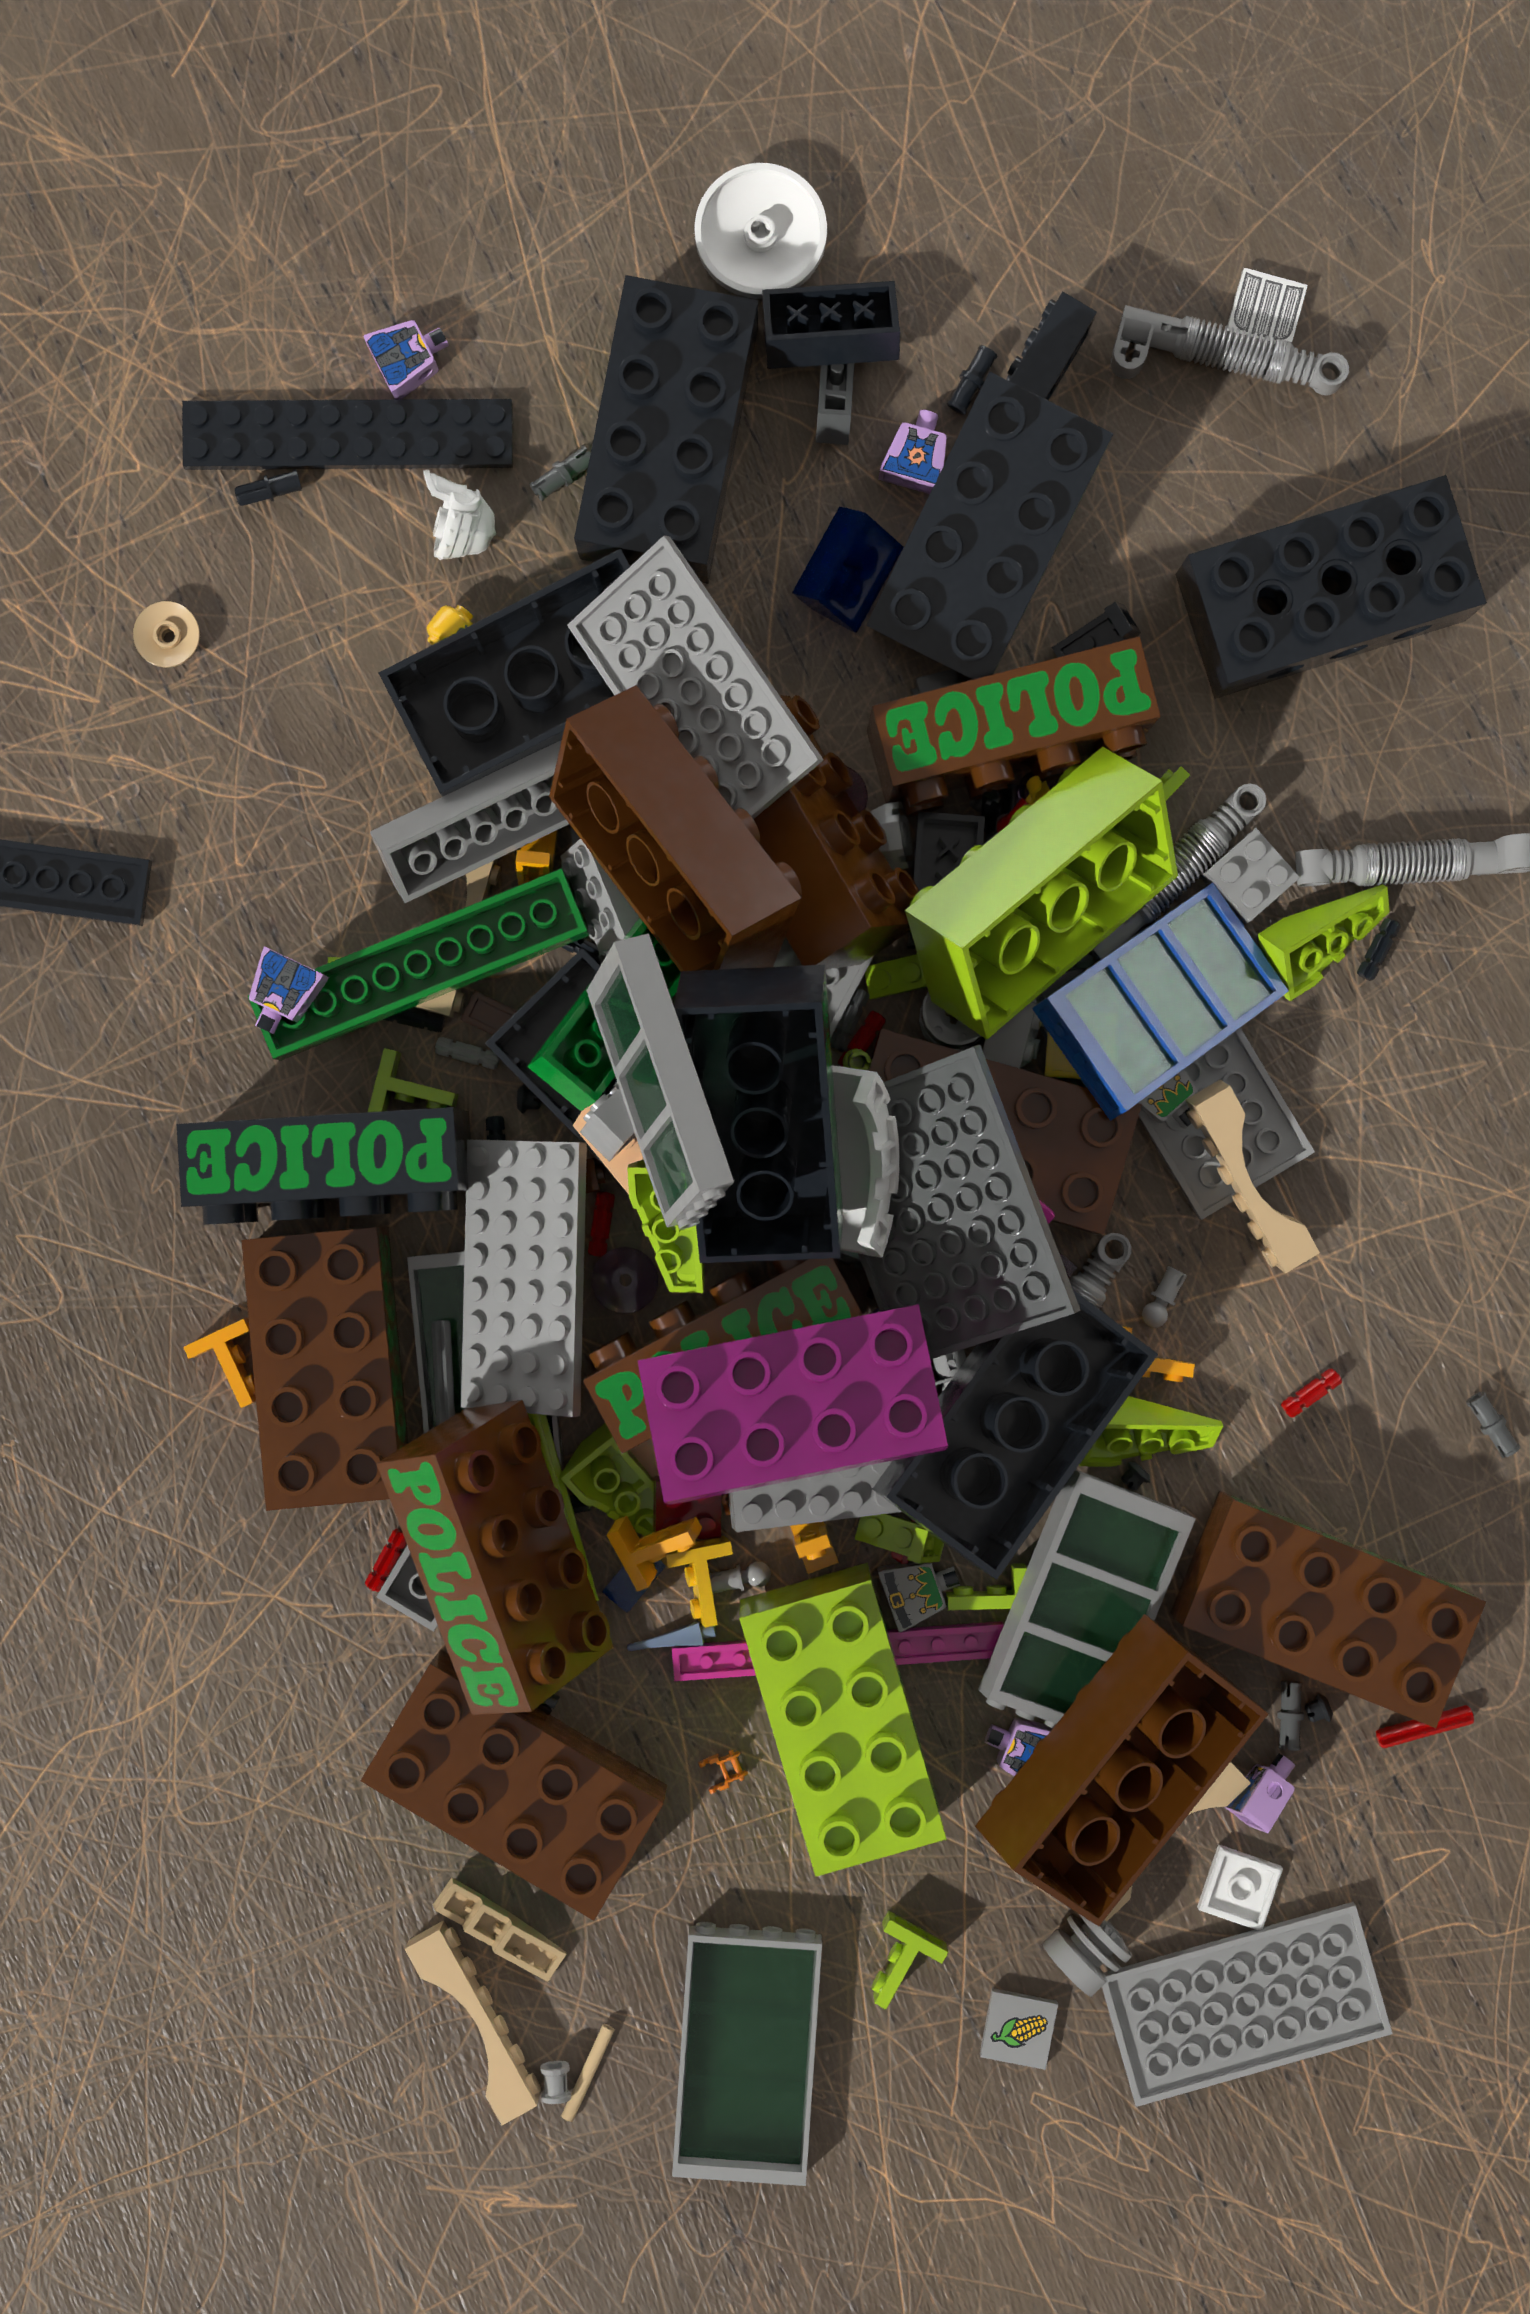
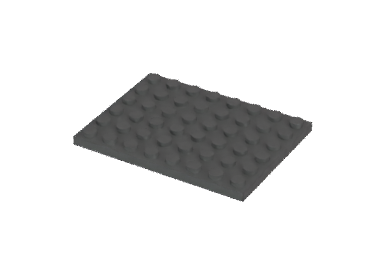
[858,1045,1080,1360]

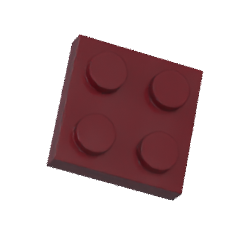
[653,1476,722,1539]

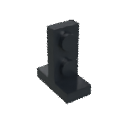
[1051,601,1141,658]

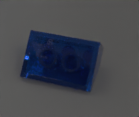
[792,506,904,633]

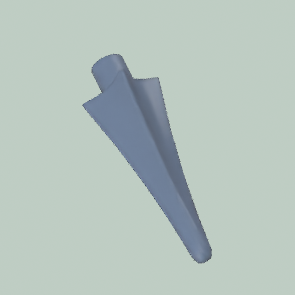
[627,1621,717,1651]

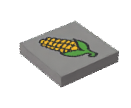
[980,1988,1058,2070]

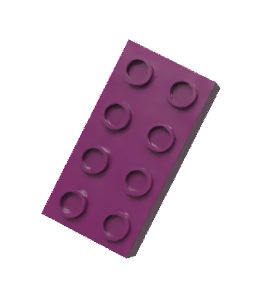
[637,1304,948,1505]

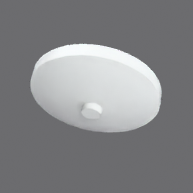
[695,163,827,299]

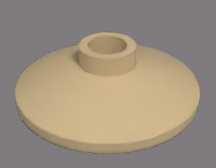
[133,601,200,668]

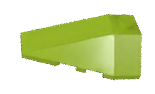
[1258,884,1390,1001]
[627,1151,704,1293]
[1079,1396,1223,1467]
[559,1423,654,1536]

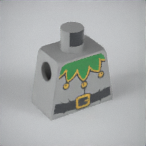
[1125,1048,1198,1129]
[877,1561,960,1633]

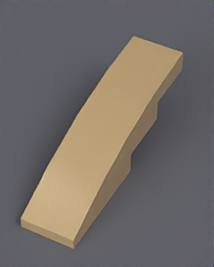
[433,1877,567,1982]

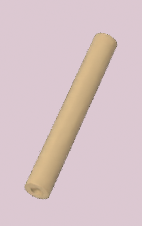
[561,2024,615,2122]

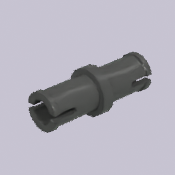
[530,445,591,501]
[1466,1391,1520,1458]
[1277,1680,1304,1751]

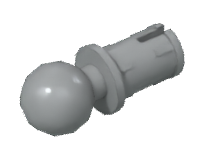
[1142,1266,1187,1328]
[709,1561,771,1594]

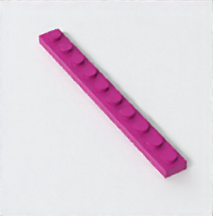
[672,1621,1003,1681]

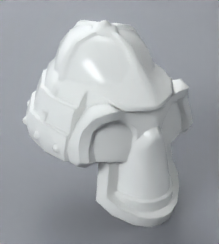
[423,469,496,560]

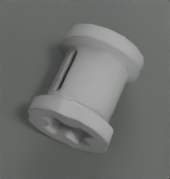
[540,2061,571,2104]

